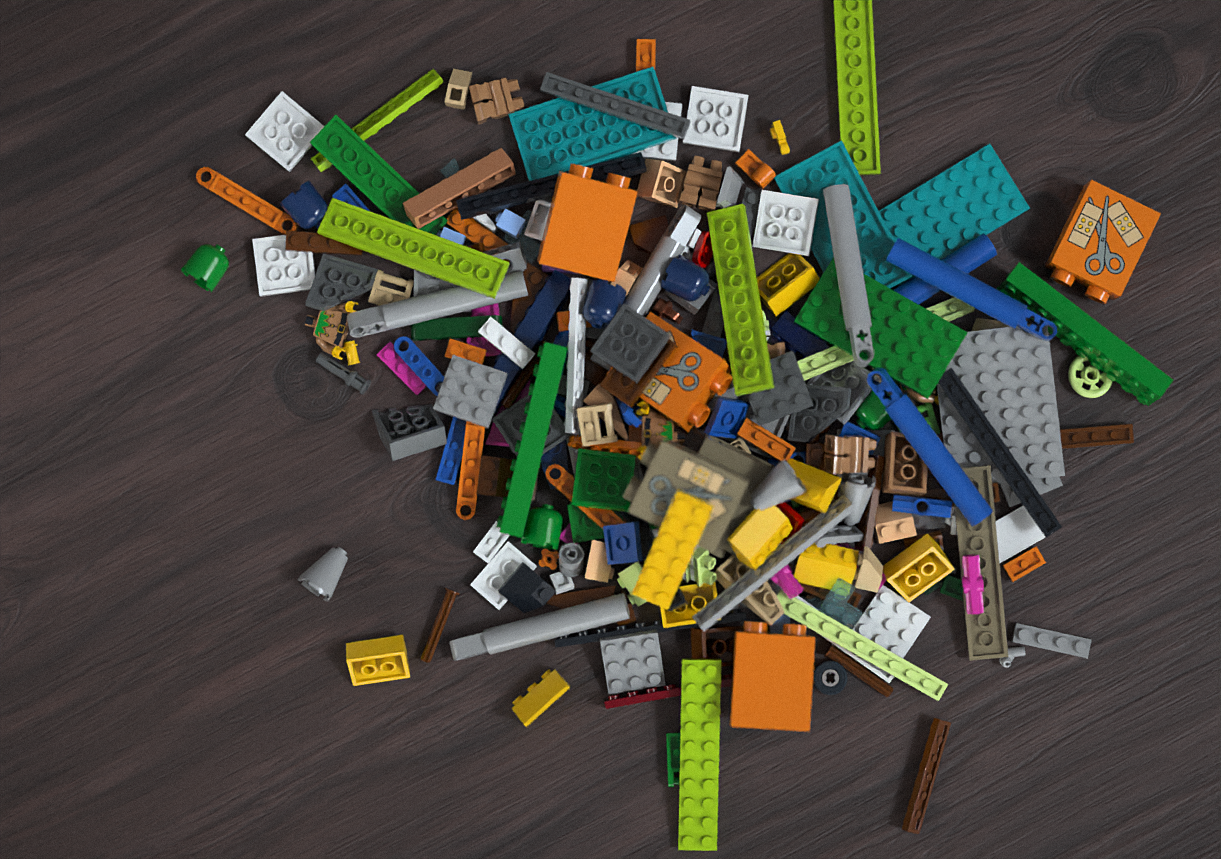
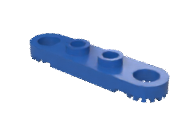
[394,336,445,396]

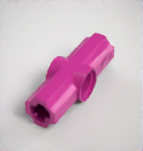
[771,551,804,599]
[962,554,984,614]

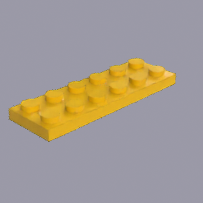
[632,489,714,609]

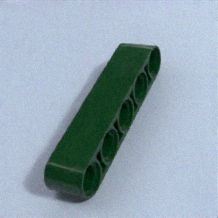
[410,315,502,341]

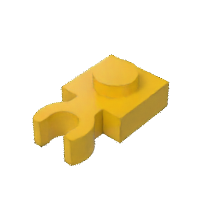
[770,120,790,155]

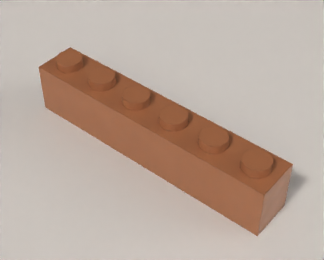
[403,148,516,229]

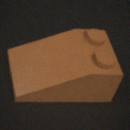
[583,384,628,441]

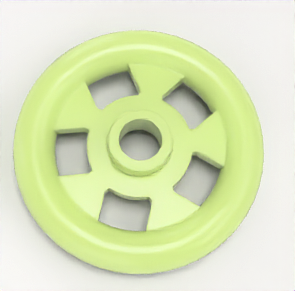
[1068,356,1112,398]

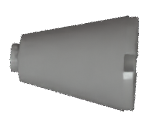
[750,460,806,511]
[837,472,876,525]
[297,547,348,602]

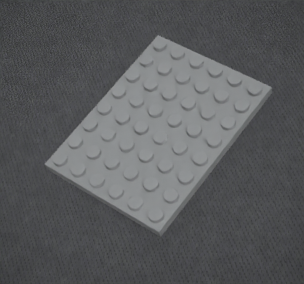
[937,324,1065,484]

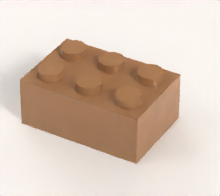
[882,432,928,497]

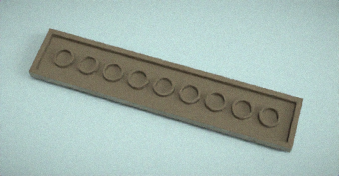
[954,465,1008,660]

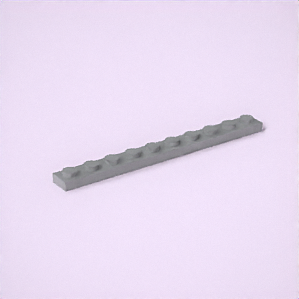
[692,495,856,631]

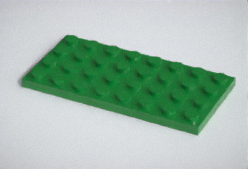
[794,257,968,399]

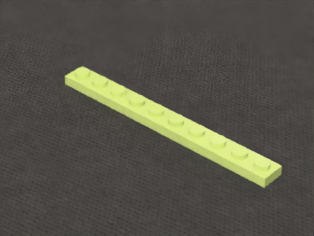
[797,297,975,381]
[776,589,948,701]

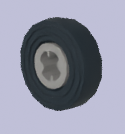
[813,660,848,695]

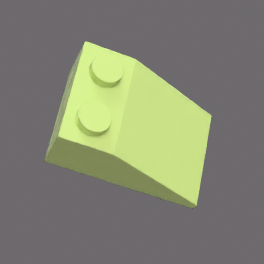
[617,562,647,606]

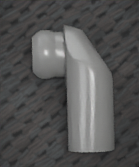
[1000,647,1025,668]

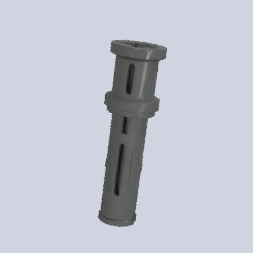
[315,352,371,395]

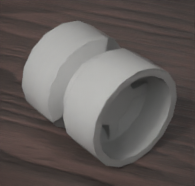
[559,543,584,577]

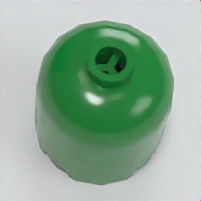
[180,244,229,292]
[855,390,891,431]
[520,504,563,551]

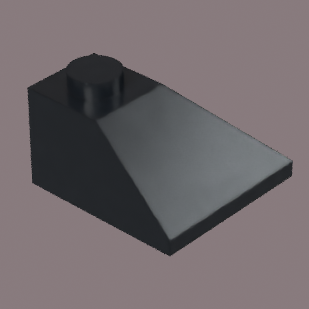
[497,562,557,613]

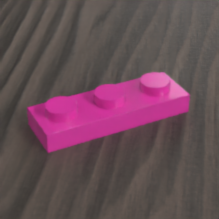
[377,342,427,396]

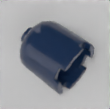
[280,180,328,229]
[661,255,710,302]
[583,279,626,329]

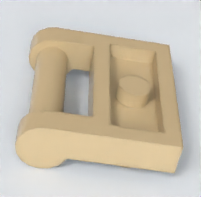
[368,270,414,306]
[577,402,618,446]

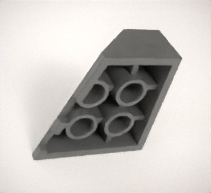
[371,404,447,461]

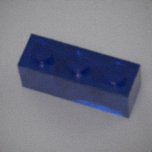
[771,311,830,359]

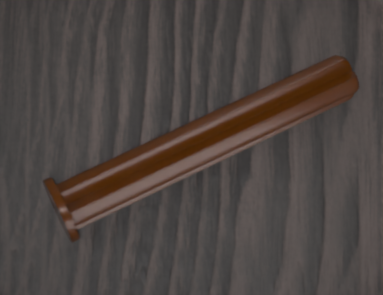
[501,340,545,409]
[421,588,460,663]
[824,643,893,697]

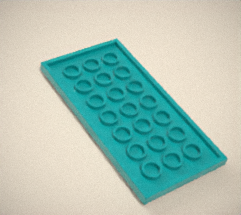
[508,66,677,181]
[774,141,913,288]
[879,144,1030,287]

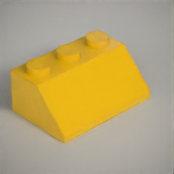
[757,253,820,316]
[787,459,842,514]
[727,506,793,570]
[883,533,955,602]
[793,543,859,594]
[660,582,721,628]
[346,635,410,686]
[511,669,570,727]

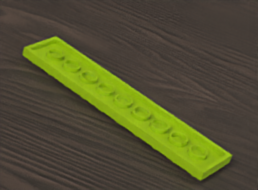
[833,0,881,175]
[317,198,510,299]
[707,204,774,396]
[678,658,721,851]

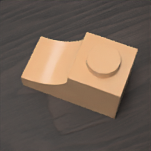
[610,260,643,297]

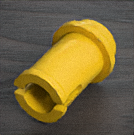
[342,341,360,366]

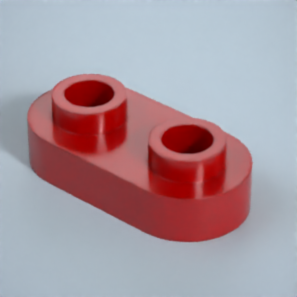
[692,231,713,268]

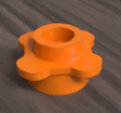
[539,548,559,570]

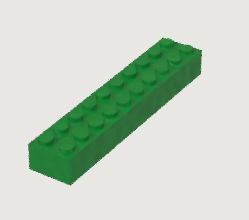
[997,262,1173,406]
[497,342,568,538]

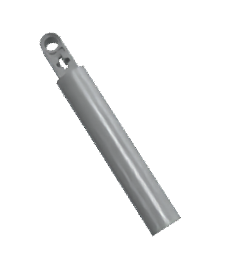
[823,184,874,367]
[590,204,701,371]
[347,270,528,338]
[449,593,630,661]

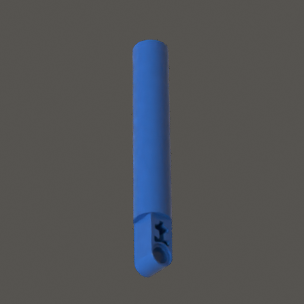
[894,233,997,305]
[886,238,1057,341]
[867,367,993,526]

